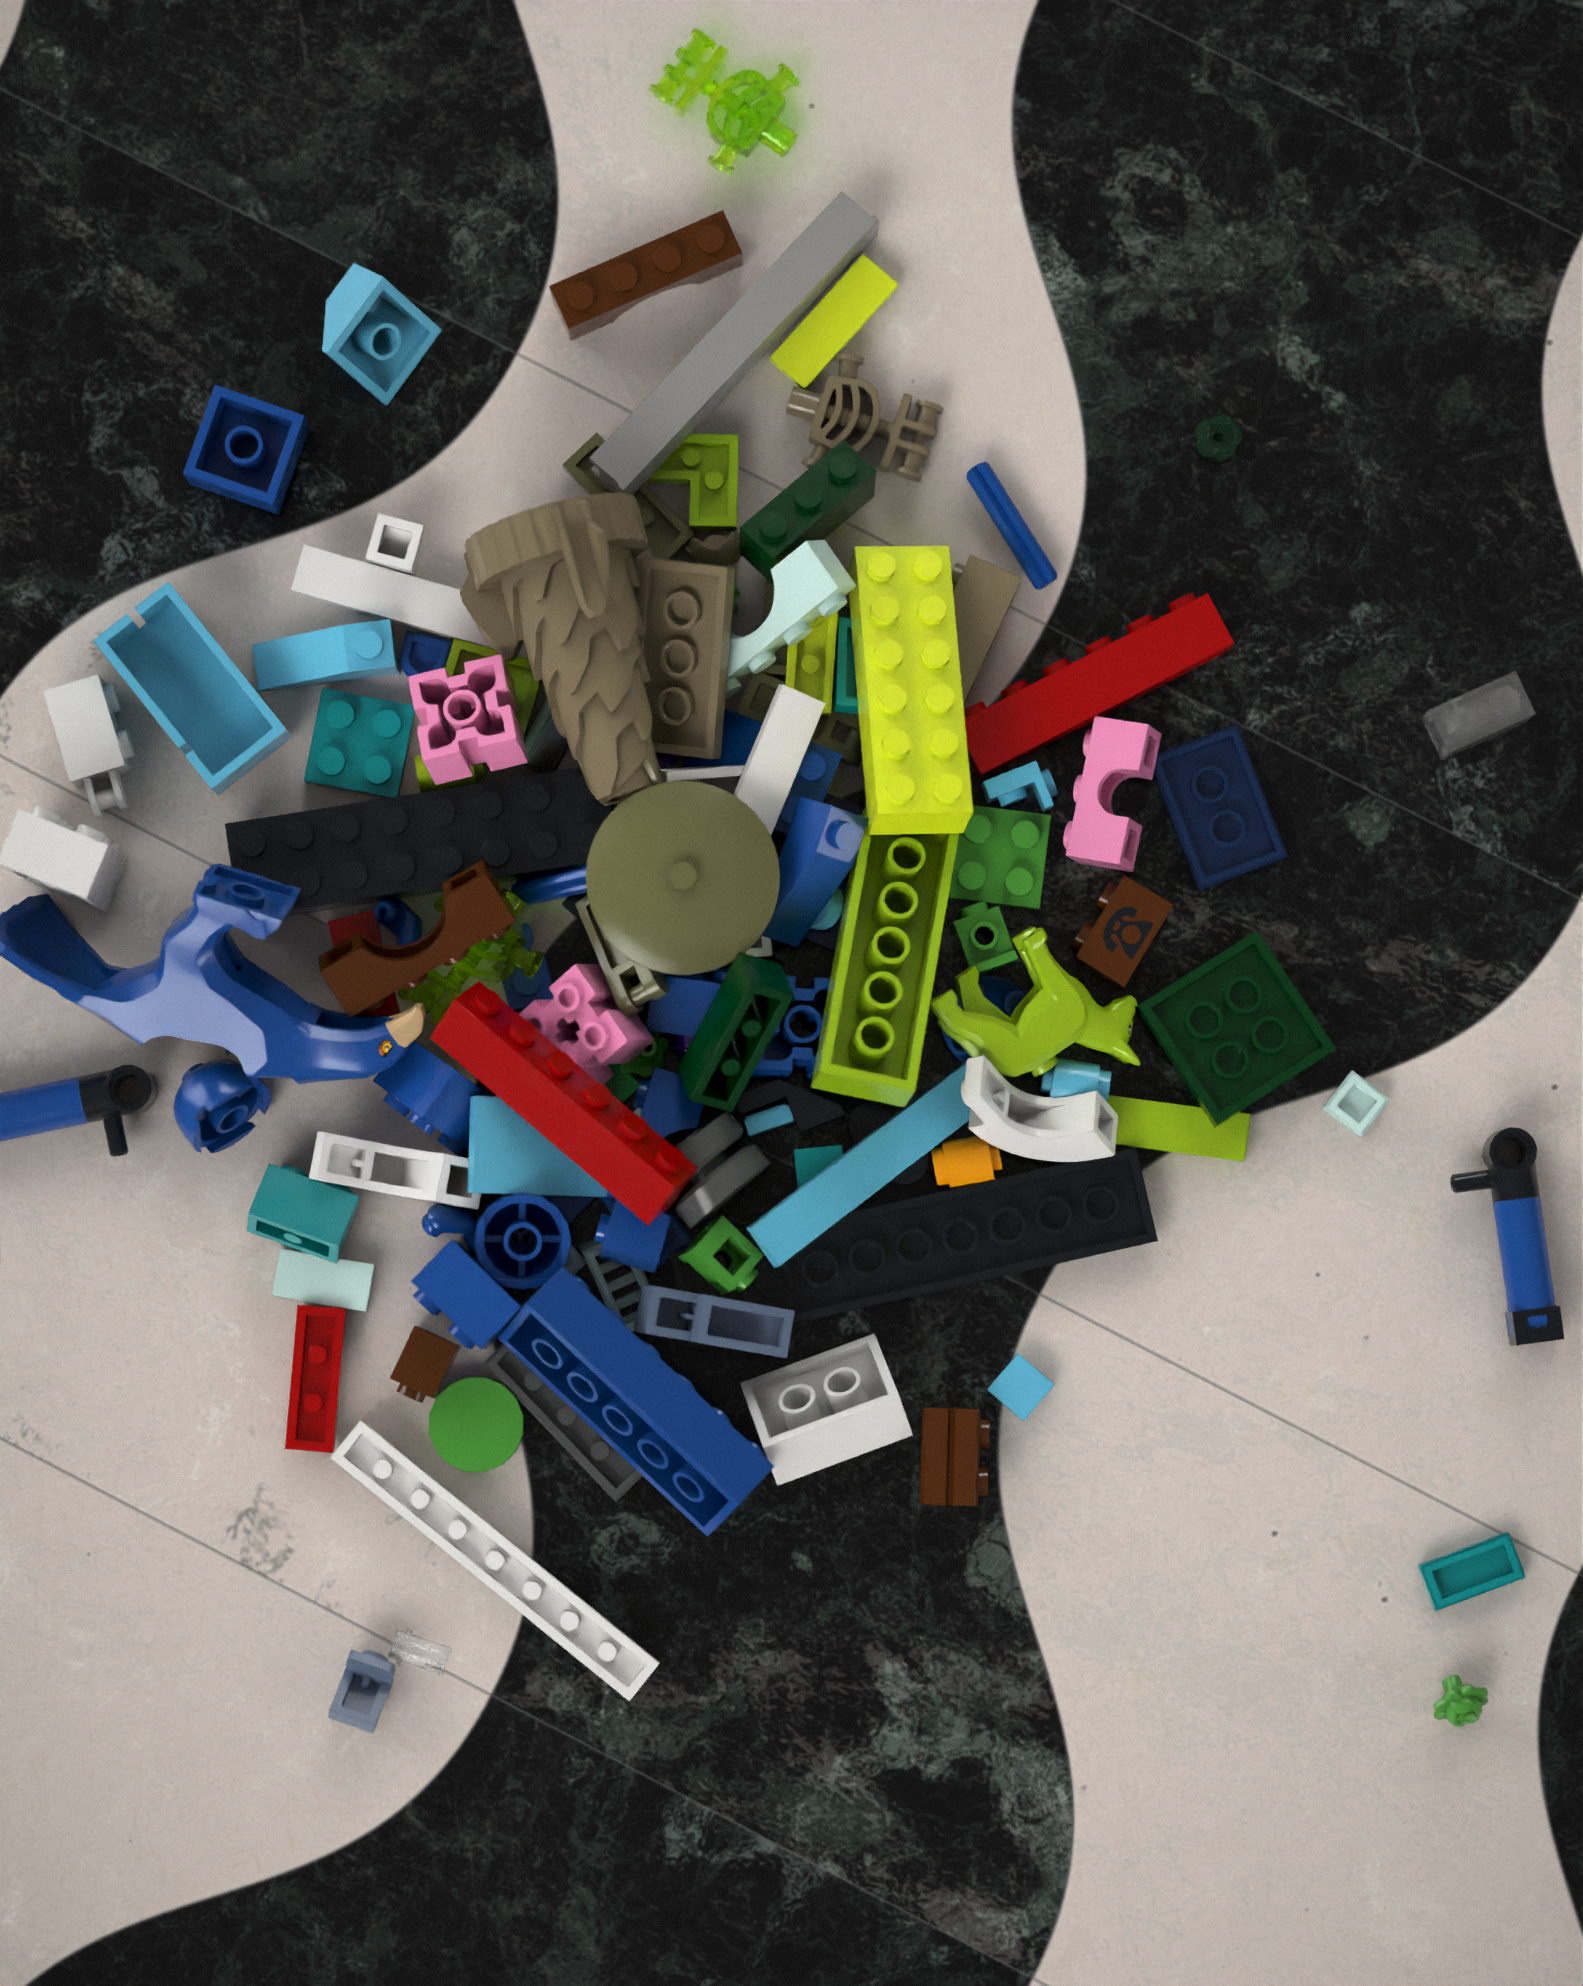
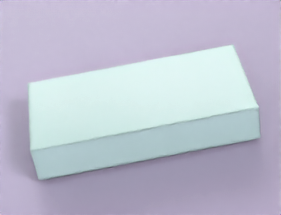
[272,1249,376,1312]

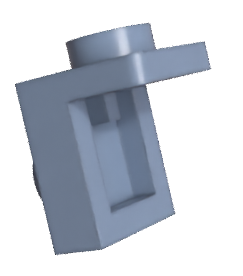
[328,1650,396,1733]

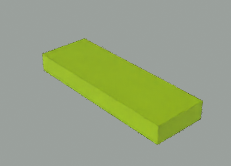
[1107,1095,1250,1162]

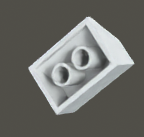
[740,1333,913,1486]

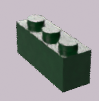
[739,440,876,584]
[677,952,794,1112]

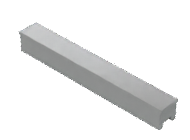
[589,191,879,495]

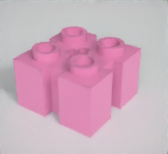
[408,654,528,785]
[519,964,655,1085]

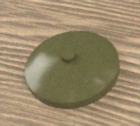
[586,781,780,975]

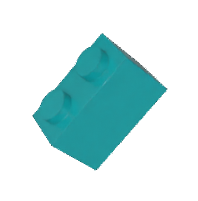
[247,1164,359,1264]

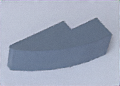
[634,1284,795,1358]

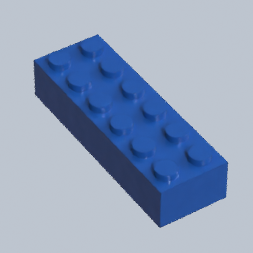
[498,1266,774,1537]

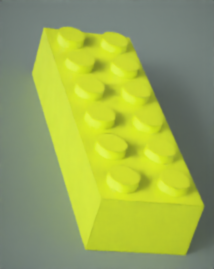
[846,546,973,835]

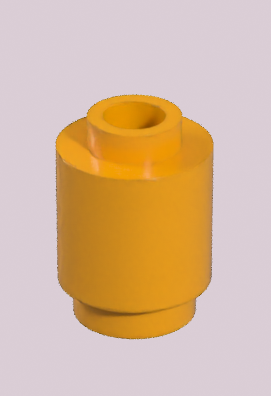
[931,1135,1003,1189]

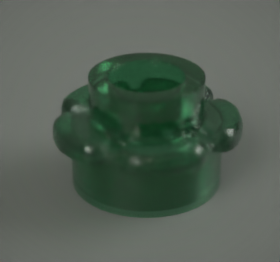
[1195,414,1242,461]

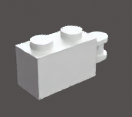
[43,674,135,817]

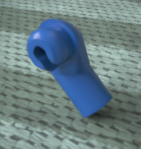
[422,1204,478,1254]

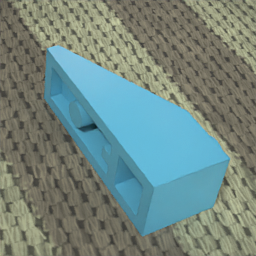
[253,619,400,692]

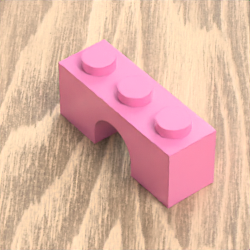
[1063,716,1162,872]

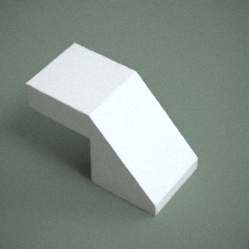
[357,513,425,625]

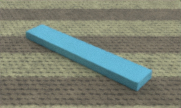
[746,1062,970,1267]

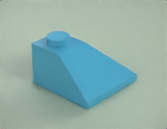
[322,263,442,405]

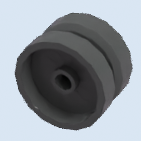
[675,1111,771,1229]

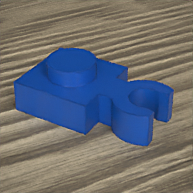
[497,923,554,1011]

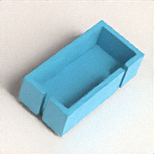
[93,581,292,796]

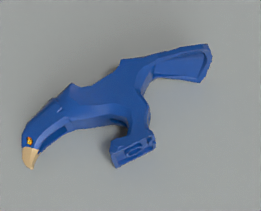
[0,864,426,1084]

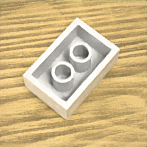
[0,806,128,913]

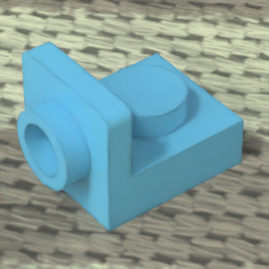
[981,761,1058,812]

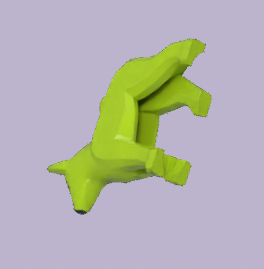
[929,927,1140,1077]

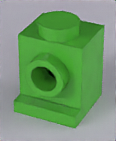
[952,901,1018,976]
[678,1215,764,1295]

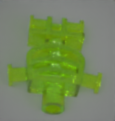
[648,28,800,174]
[398,887,543,1025]

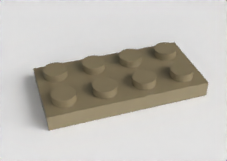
[637,557,736,759]

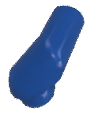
[374,898,422,946]

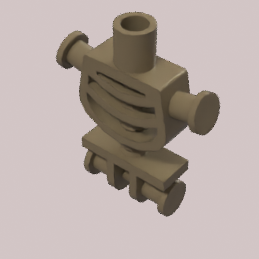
[786,354,944,482]

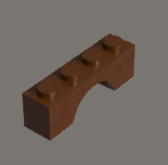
[549,210,743,341]
[318,860,516,1018]

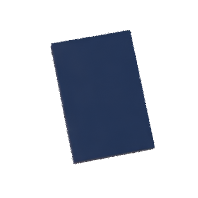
[1153,724,1288,891]

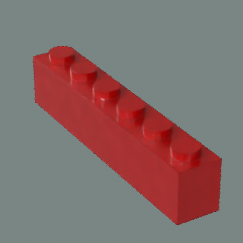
[964,592,1234,780]
[430,981,698,1226]

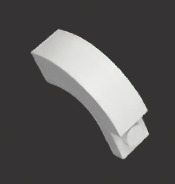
[961,1055,1118,1162]
[309,1131,481,1209]

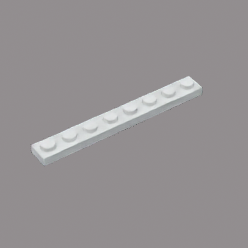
[330,1420,660,1701]

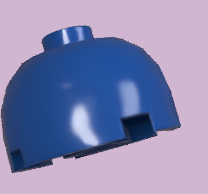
[173,1059,272,1153]
[474,1192,571,1290]

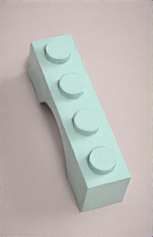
[725,540,856,700]

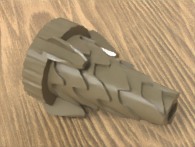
[460,492,664,806]

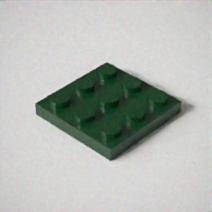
[1137,930,1336,1128]

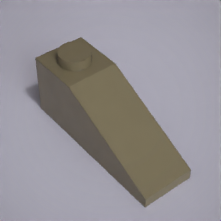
[952,554,1022,704]

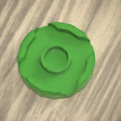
[429,1377,524,1472]

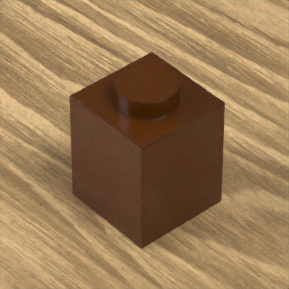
[390,1326,461,1403]

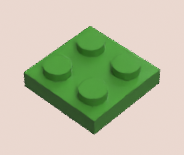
[948,805,1051,911]

